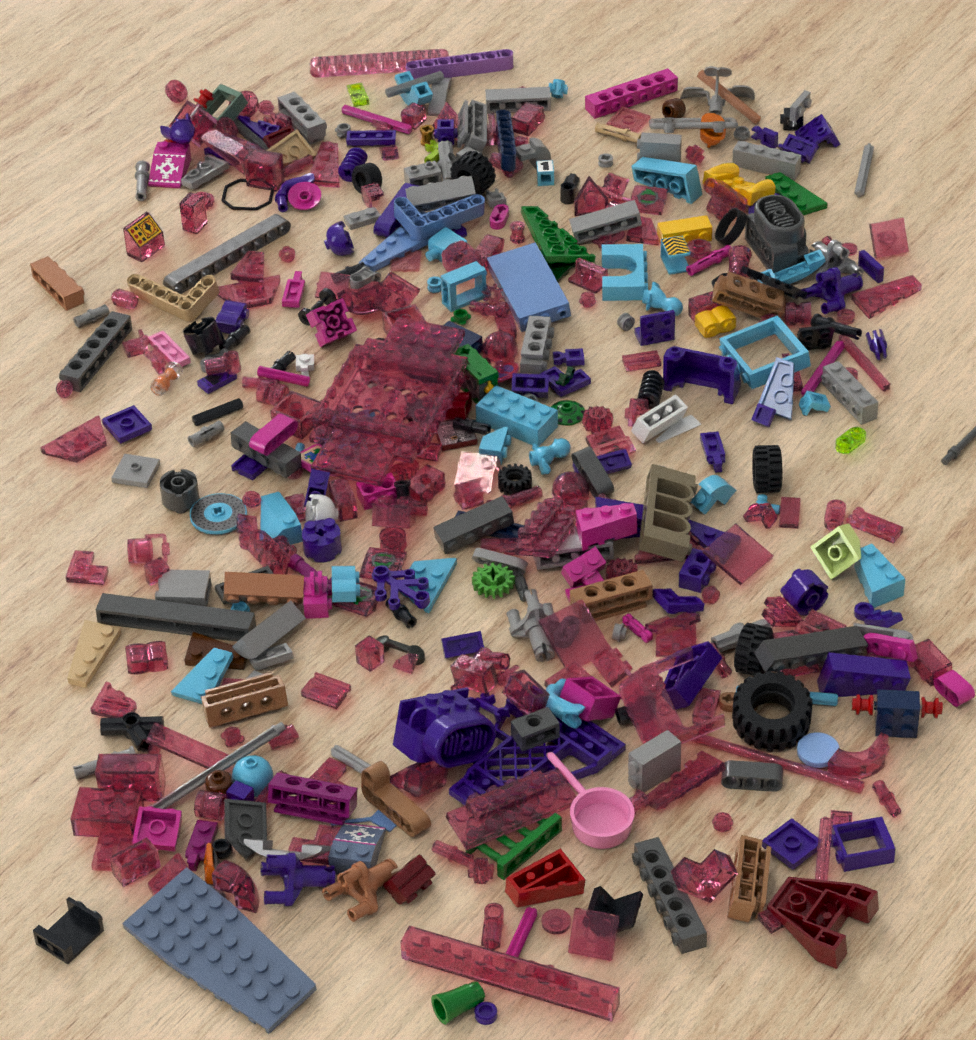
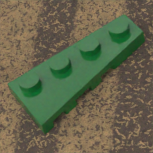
[765,172,828,216]

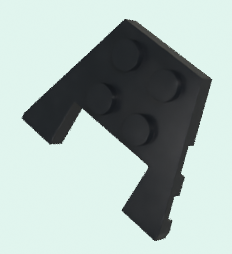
[740,265,807,300]

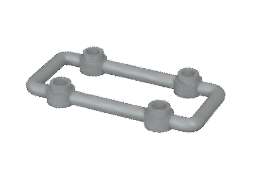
[649,117,738,133]

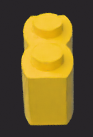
[695,305,736,338]

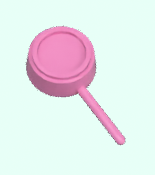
[547,752,635,849]

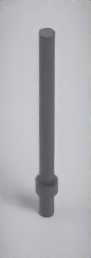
[941,426,976,465]

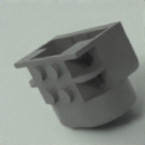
[745,195,809,273]

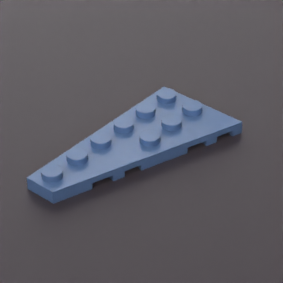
[359,212,461,272]

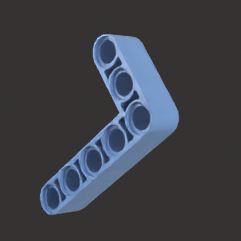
[394,194,485,240]

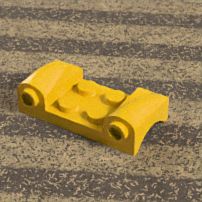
[702,163,776,206]

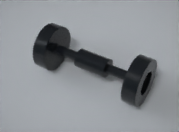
[298,288,336,326]

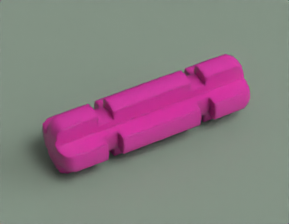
[622,613,653,643]

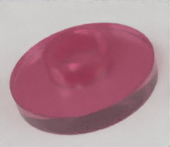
[541,909,571,935]

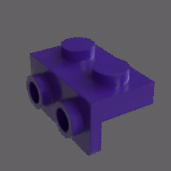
[778,134,819,164]

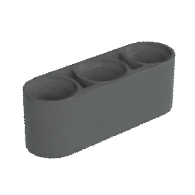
[571,446,614,498]
[721,760,783,792]

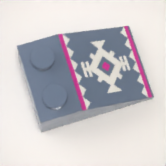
[328,822,386,875]

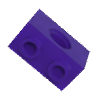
[512,373,549,398]

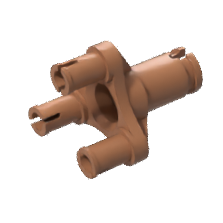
[322,858,398,922]

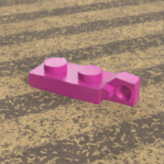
[282,271,305,308]

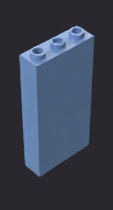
[487,242,571,332]

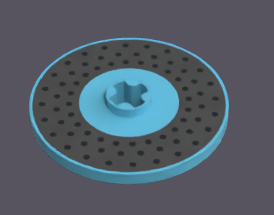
[190,493,247,535]

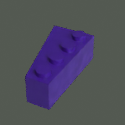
[817,652,911,697]

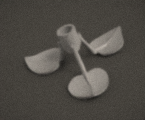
[680,66,755,115]

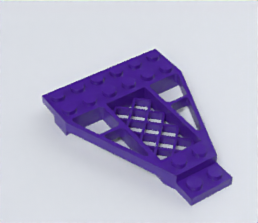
[449,684,626,816]

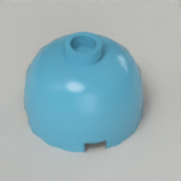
[232,755,274,797]

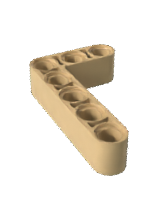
[127,274,220,322]

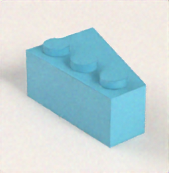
[854,543,905,608]

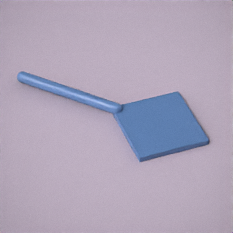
[330,810,397,832]

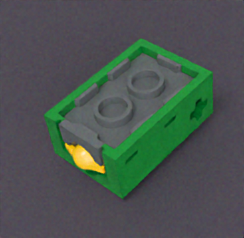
[450,344,499,404]

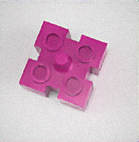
[306,298,357,347]

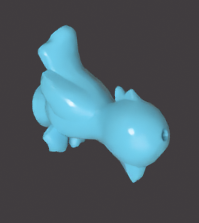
[642,282,683,316]
[529,438,571,475]

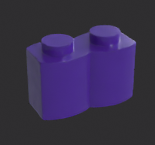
[215,300,249,334]

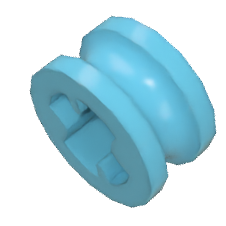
[427,276,441,293]

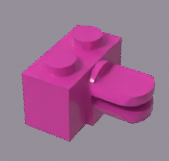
[561,546,606,588]
[303,571,332,619]

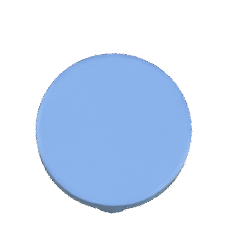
[797,732,839,770]

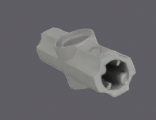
[437,140,458,180]
[711,618,771,653]

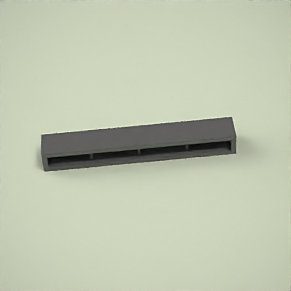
[95,593,256,642]

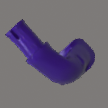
[275,173,315,212]

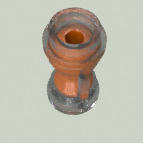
[151,362,183,396]

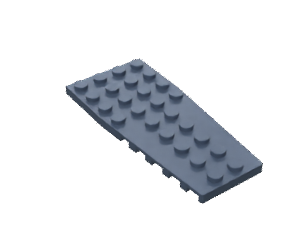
[122,867,317,1033]

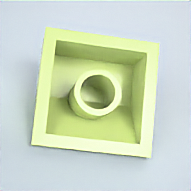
[810,523,861,580]

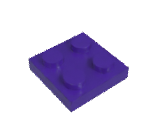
[102,405,152,444]
[762,818,823,870]

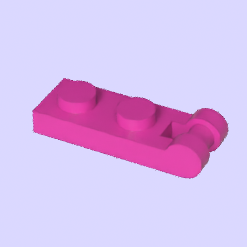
[864,633,918,662]

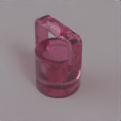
[127,533,170,566]

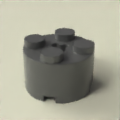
[160,469,200,514]

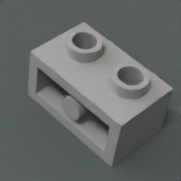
[404,161,442,186]

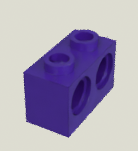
[679,548,717,593]

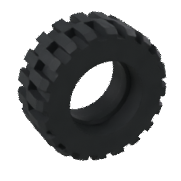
[732,671,813,752]

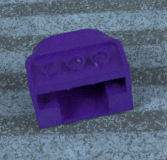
[393,687,496,768]

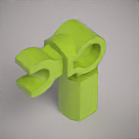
[424,140,440,163]

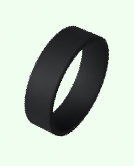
[715,208,747,246]

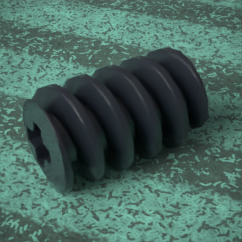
[637,370,665,409]

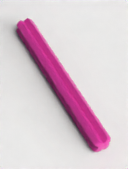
[342,105,412,134]
[801,341,845,397]

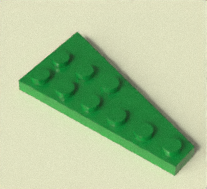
[521,206,596,264]

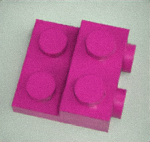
[132,806,182,851]

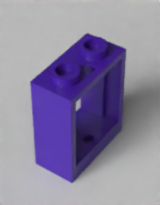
[829,816,896,872]

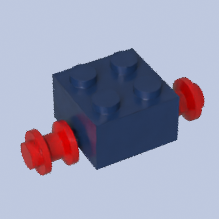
[852,690,943,738]

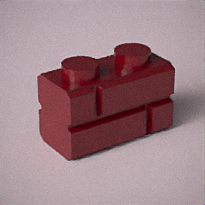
[383,854,436,905]

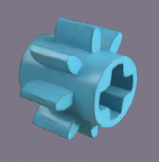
[548,79,568,98]

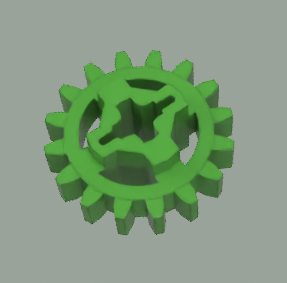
[472,562,515,599]

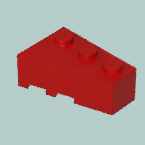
[505,848,586,908]

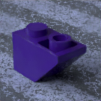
[304,469,330,506]

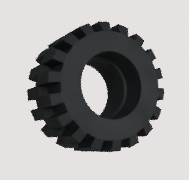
[450,151,496,195]
[752,445,783,493]
[734,622,774,676]

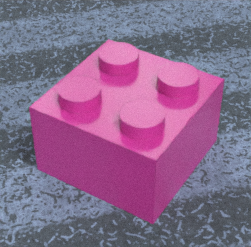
[560,676,621,722]

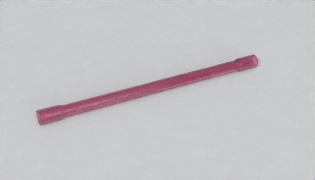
[663,722,865,794]

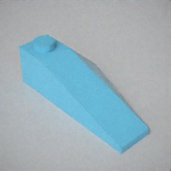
[260,492,303,552]

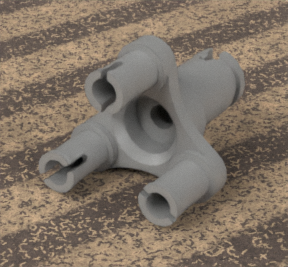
[809,239,864,277]
[506,589,559,662]

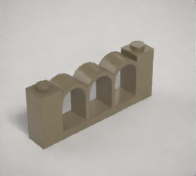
[638,464,698,562]

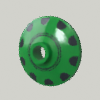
[551,400,585,426]

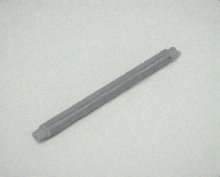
[149,722,286,809]

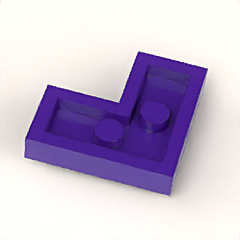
[540,366,591,397]
[652,588,705,614]

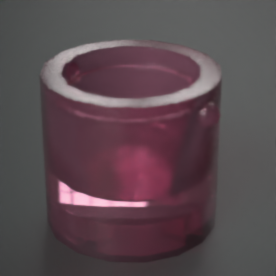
[194,790,227,821]

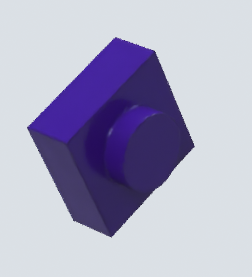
[751,403,776,427]

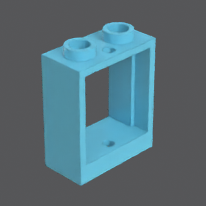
[441,261,487,312]

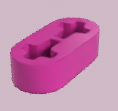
[489,204,509,230]

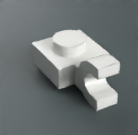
[296,354,314,377]

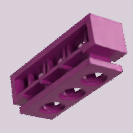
[268,772,358,825]

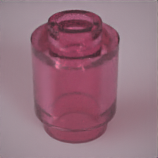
[111,288,139,309]

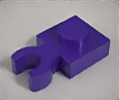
[751,126,778,149]
[553,348,584,366]

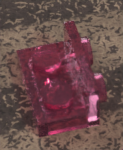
[589,643,635,687]

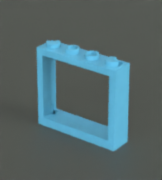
[719,315,811,389]

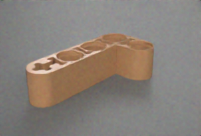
[361,761,431,837]

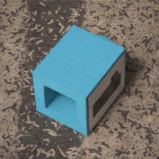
[536,160,554,186]

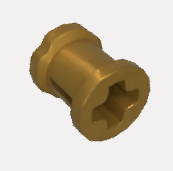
[420,125,435,146]

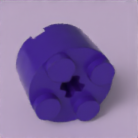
[302,518,342,563]
[780,569,829,616]

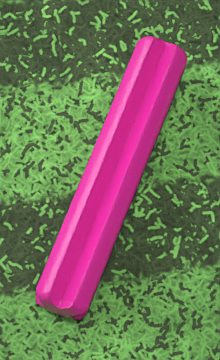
[257,366,310,387]
[505,907,537,962]

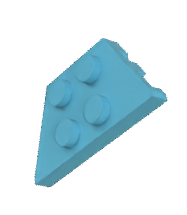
[399,558,457,613]

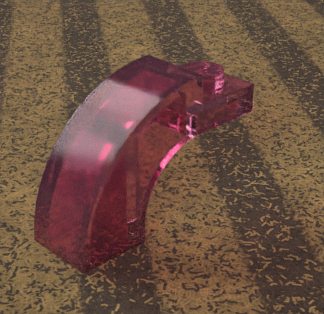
[827,732,890,780]

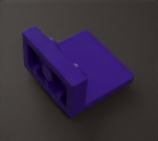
[795,114,840,148]
[634,310,675,346]

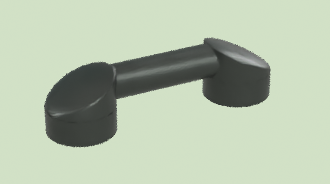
[373,635,425,665]

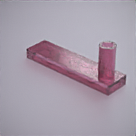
[146,722,229,769]

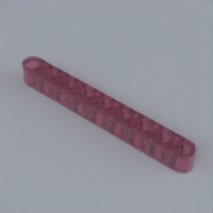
[309,49,449,78]

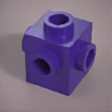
[434,119,457,145]

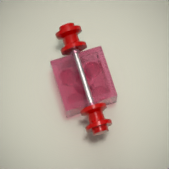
[164,89,218,147]

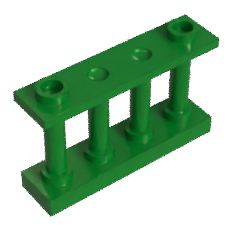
[465,791,562,880]

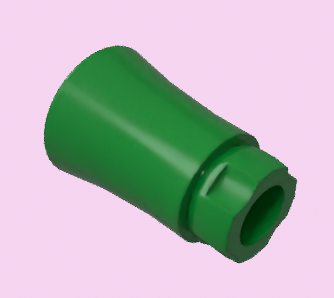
[431,981,485,1025]

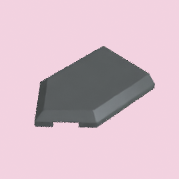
[224,799,267,860]

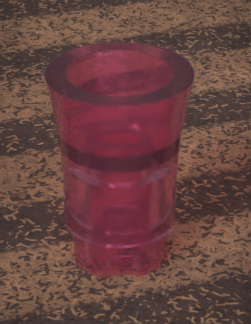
[728,245,752,277]

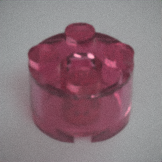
[441,240,481,272]

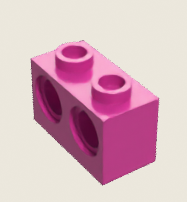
[356,472,397,510]

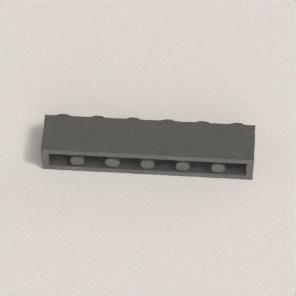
[754,626,868,672]

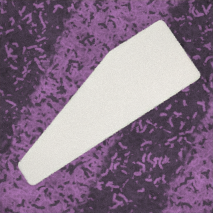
[656,415,701,443]

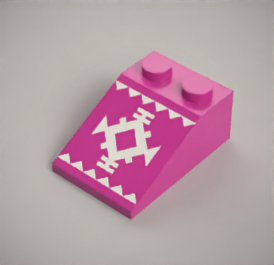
[148,141,192,189]

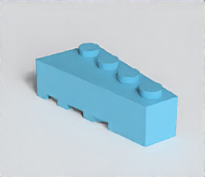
[631,157,702,204]

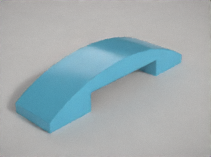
[757,249,826,285]

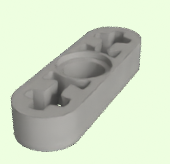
[472,548,528,574]

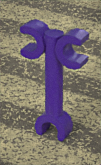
[475,691,510,722]

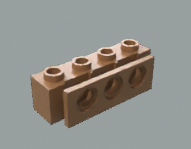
[712,271,786,320]
[570,570,653,625]
[201,672,288,728]
[727,835,771,923]

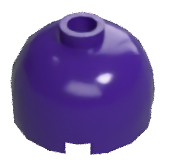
[324,221,355,256]

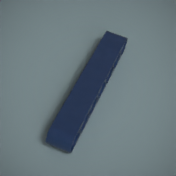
[495,110,516,171]

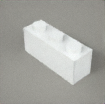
[631,394,688,444]

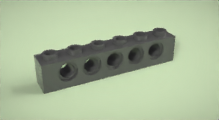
[59,311,132,393]
[632,837,707,954]

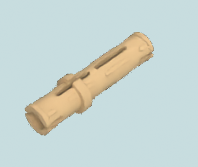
[595,122,641,143]

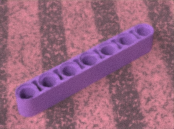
[406,49,514,79]

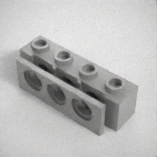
[277,92,327,145]
[457,100,487,153]
[520,316,554,374]

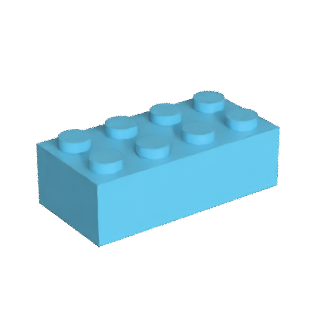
[476,385,558,447]

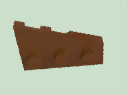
[184,632,247,670]

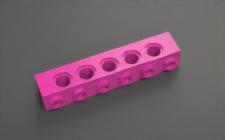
[585,68,678,119]

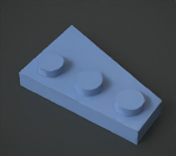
[758,357,795,420]

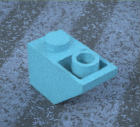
[479,427,511,465]

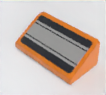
[204,843,222,885]

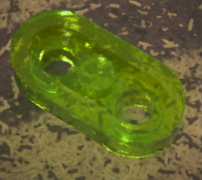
[835,427,866,454]

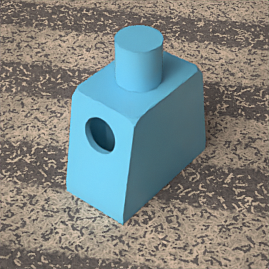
[425,227,468,264]

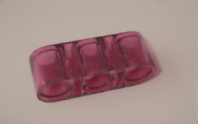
[468,234,505,271]

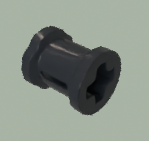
[394,480,412,503]

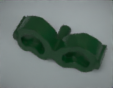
[556,366,575,386]

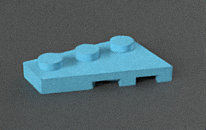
[171,648,234,704]

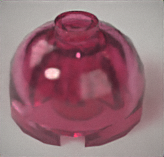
[482,331,518,365]
[552,471,589,508]

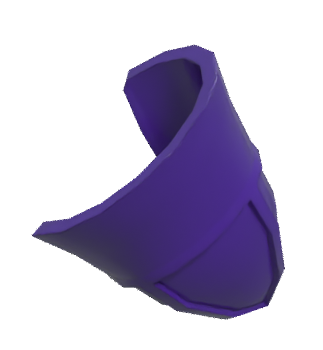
[160,113,195,144]

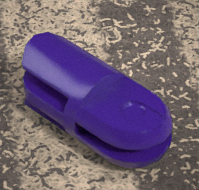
[866,329,887,360]

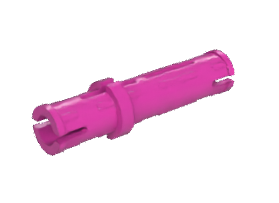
[686,245,733,276]

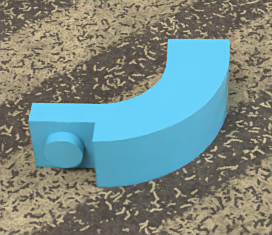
[394,71,433,108]

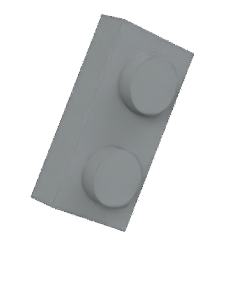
[790,90,812,122]
[344,207,381,230]
[249,643,294,670]

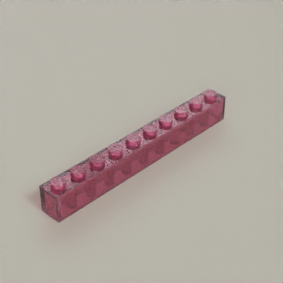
[400,925,620,1022]

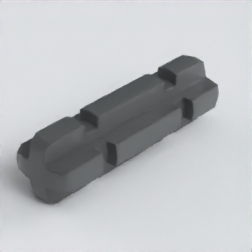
[513,570,528,602]

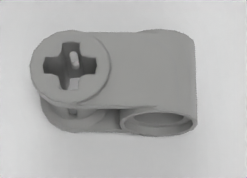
[350,266,381,296]

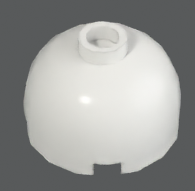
[305,494,338,522]

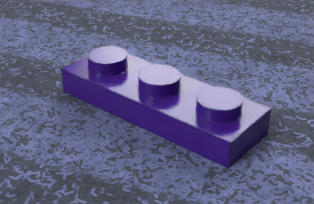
[346,130,396,146]
[572,449,632,482]

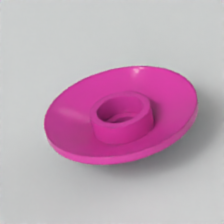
[288,182,321,210]

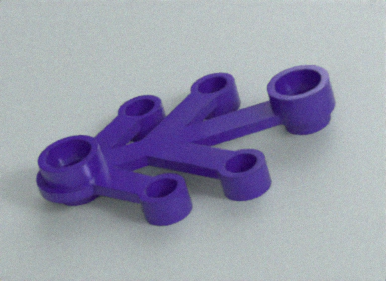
[372,565,430,610]

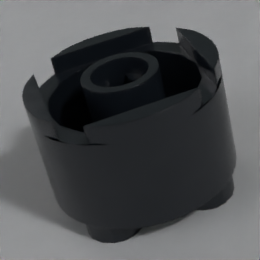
[183,317,225,355]

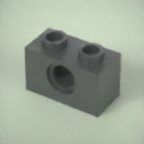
[511,707,560,752]

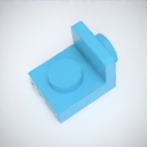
[799,391,831,416]

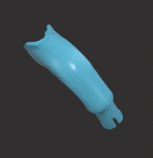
[545,678,585,729]

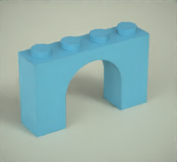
[602,244,648,301]

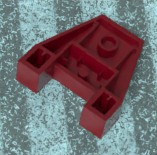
[767,877,879,969]

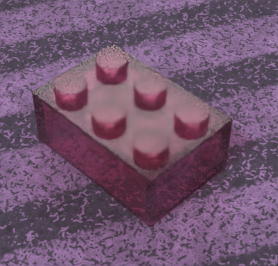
[95,754,166,802]
[70,787,144,839]

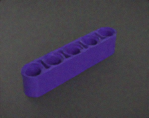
[374,183,419,238]

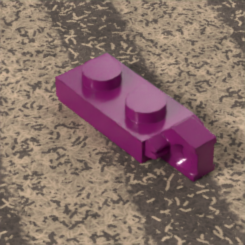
[185,820,218,871]

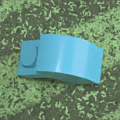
[691,475,737,514]

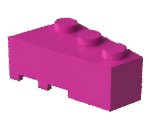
[576,503,637,551]

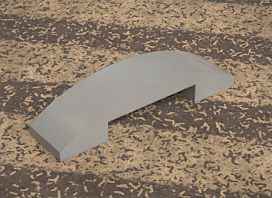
[428,77,452,116]
[244,839,331,860]

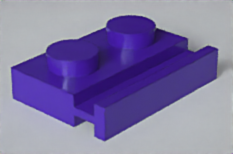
[231,454,268,481]

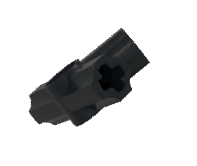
[100,712,164,752]

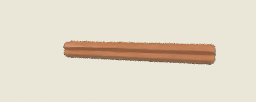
[697,70,761,124]

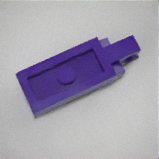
[700,431,725,473]

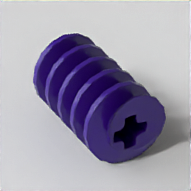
[338,147,368,182]

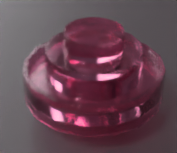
[165,80,188,103]
[687,239,712,260]

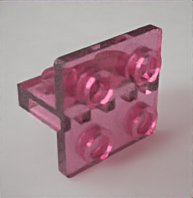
[591,172,632,203]

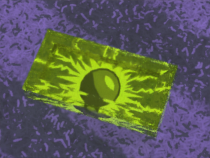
[347,83,369,107]

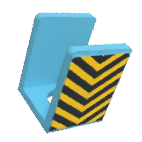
[660,236,690,275]

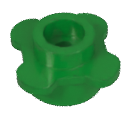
[450,309,471,325]

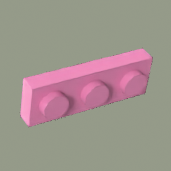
[148,331,191,370]

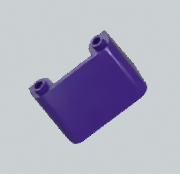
[663,346,741,404]

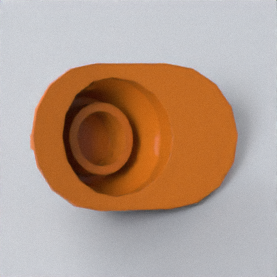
[700,113,726,148]

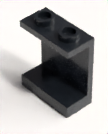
[33,897,104,964]

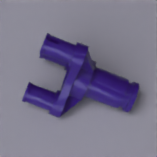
[801,267,863,314]
[260,853,335,906]

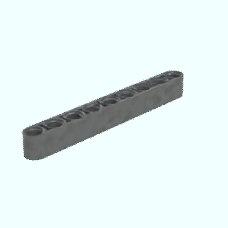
[163,214,291,294]

